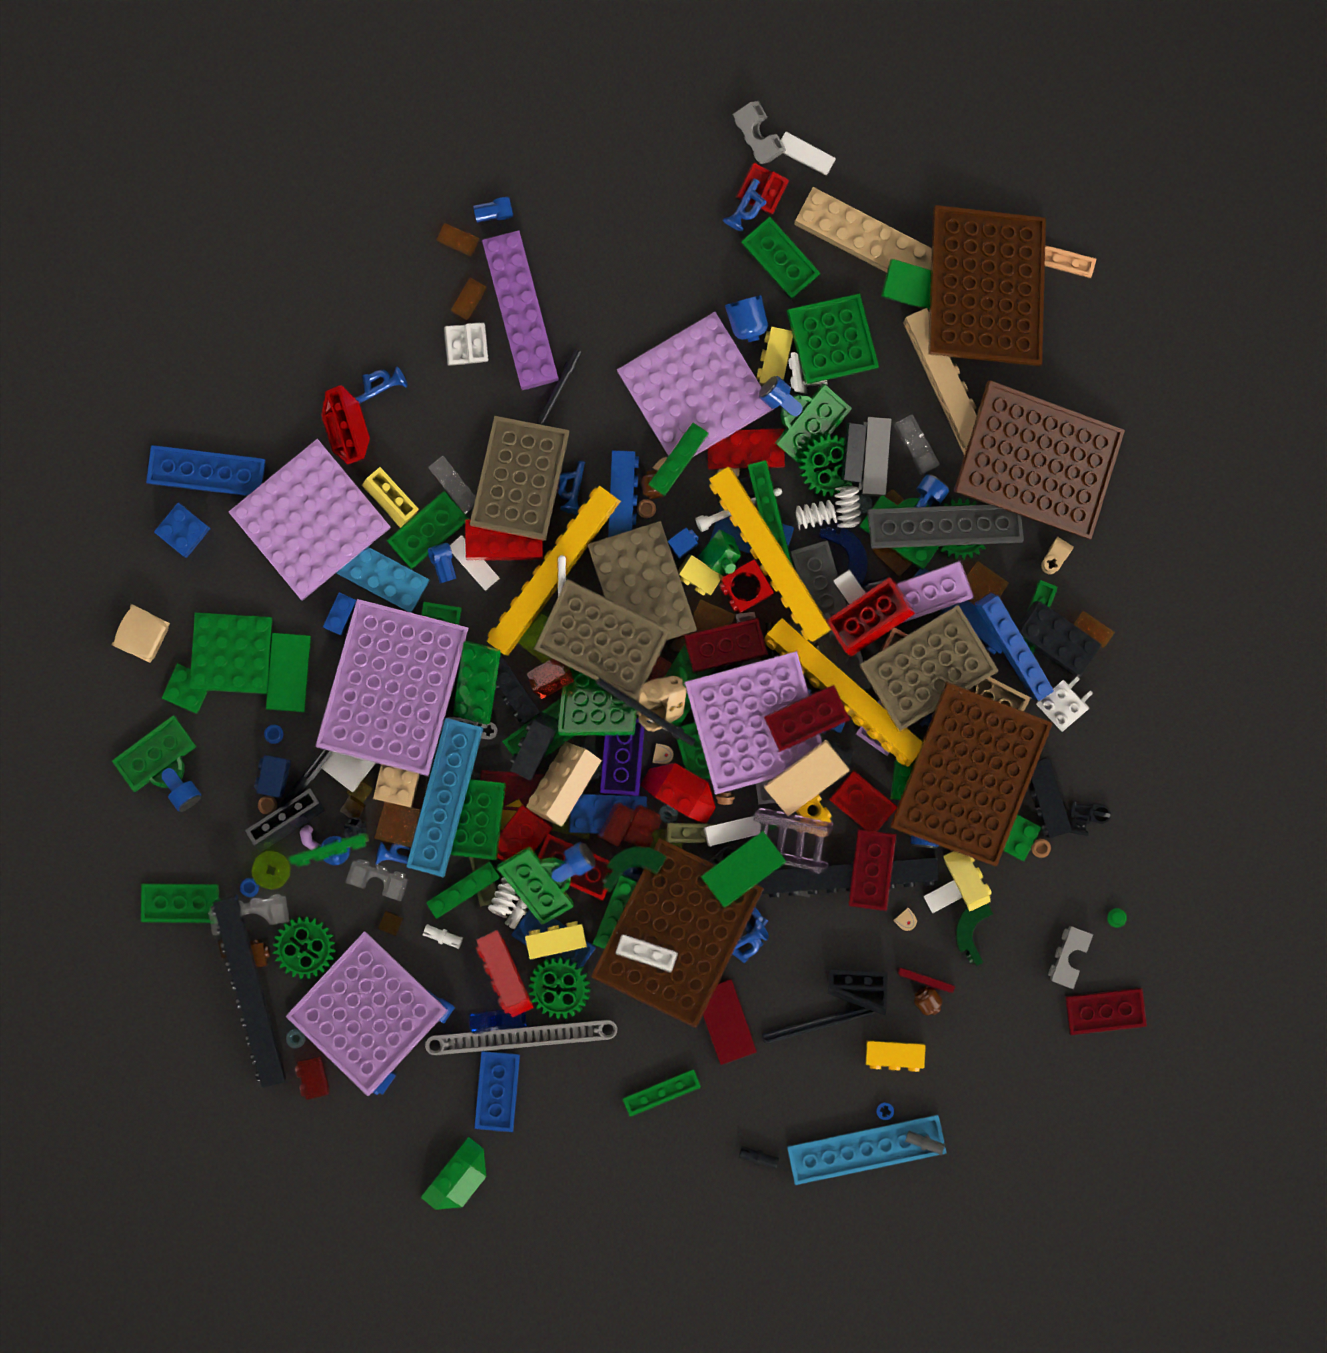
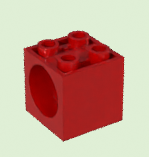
[720,559,774,614]

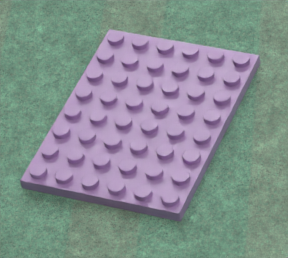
[316,599,469,776]

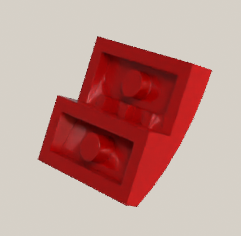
[736,163,789,214]

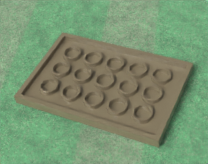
[470,416,570,541]
[587,521,697,640]
[535,579,671,700]
[859,605,998,731]

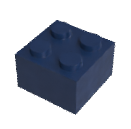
[254,755,291,798]

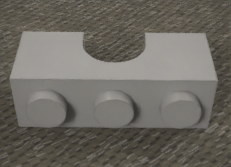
[733,101,786,164]
[1048,926,1093,989]

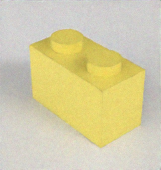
[678,554,723,596]

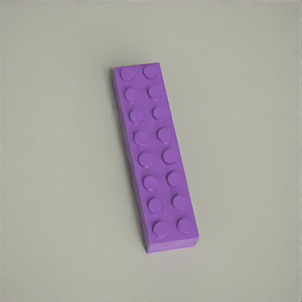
[482,230,559,390]

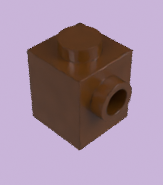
[250,940,270,967]

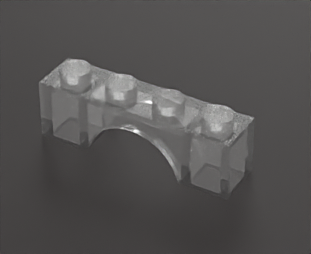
[209,894,290,935]

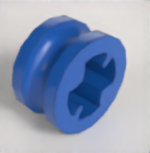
[876,1102,894,1120]

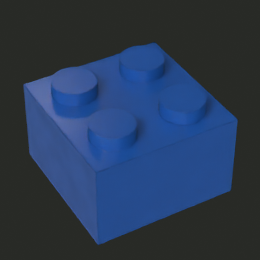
[154,503,211,558]

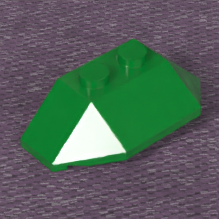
[421,1137,486,1210]

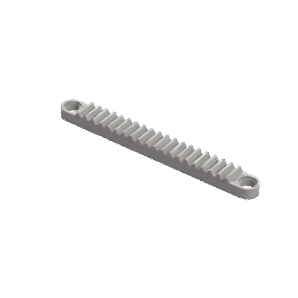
[425,1020,618,1055]

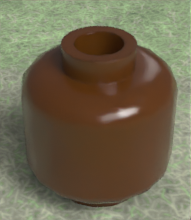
[641,470,663,499]
[914,986,943,1015]

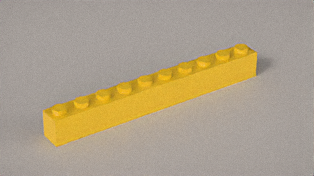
[709,467,831,642]
[487,486,621,656]
[764,618,923,767]

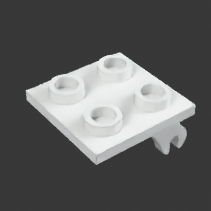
[789,352,827,395]
[1036,676,1093,732]

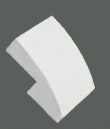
[444,323,488,365]
[321,752,376,792]

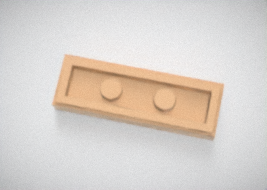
[1045,245,1096,278]

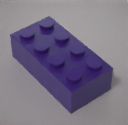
[600,718,645,796]

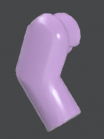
[300,825,321,850]

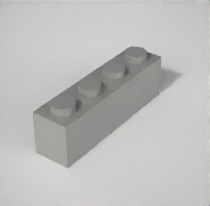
[858,417,891,497]

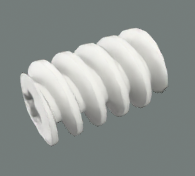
[835,486,861,528]
[796,500,837,530]
[488,877,519,918]

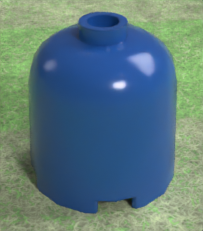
[725,295,768,343]

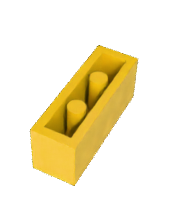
[865,1040,925,1071]

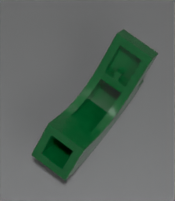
[602,847,667,892]
[955,903,993,966]

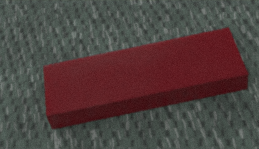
[897,967,955,993]

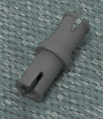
[905,1130,946,1156]

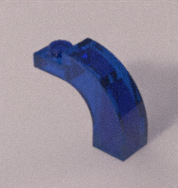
[818,527,868,585]
[469,1009,527,1034]

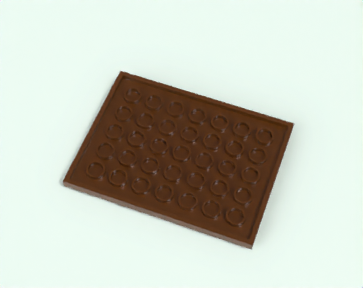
[928,205,1046,366]
[954,381,1125,539]
[890,682,1053,867]
[591,838,764,1028]

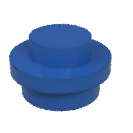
[264,725,283,744]
[240,878,259,897]

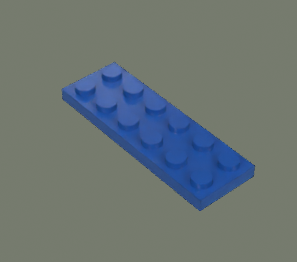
[146,445,266,496]

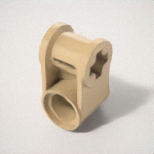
[1041,536,1074,574]

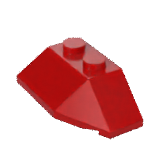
[321,385,370,464]
[640,763,716,824]

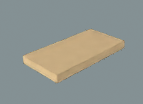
[764,740,850,816]

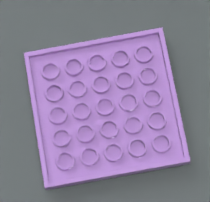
[617,312,773,457]
[229,439,391,601]
[685,652,822,794]
[286,931,448,1096]

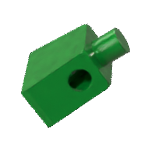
[698,529,741,576]

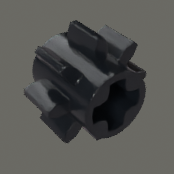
[344,817,367,838]

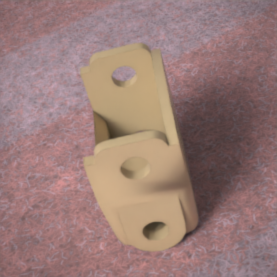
[112,604,170,663]
[637,676,686,732]

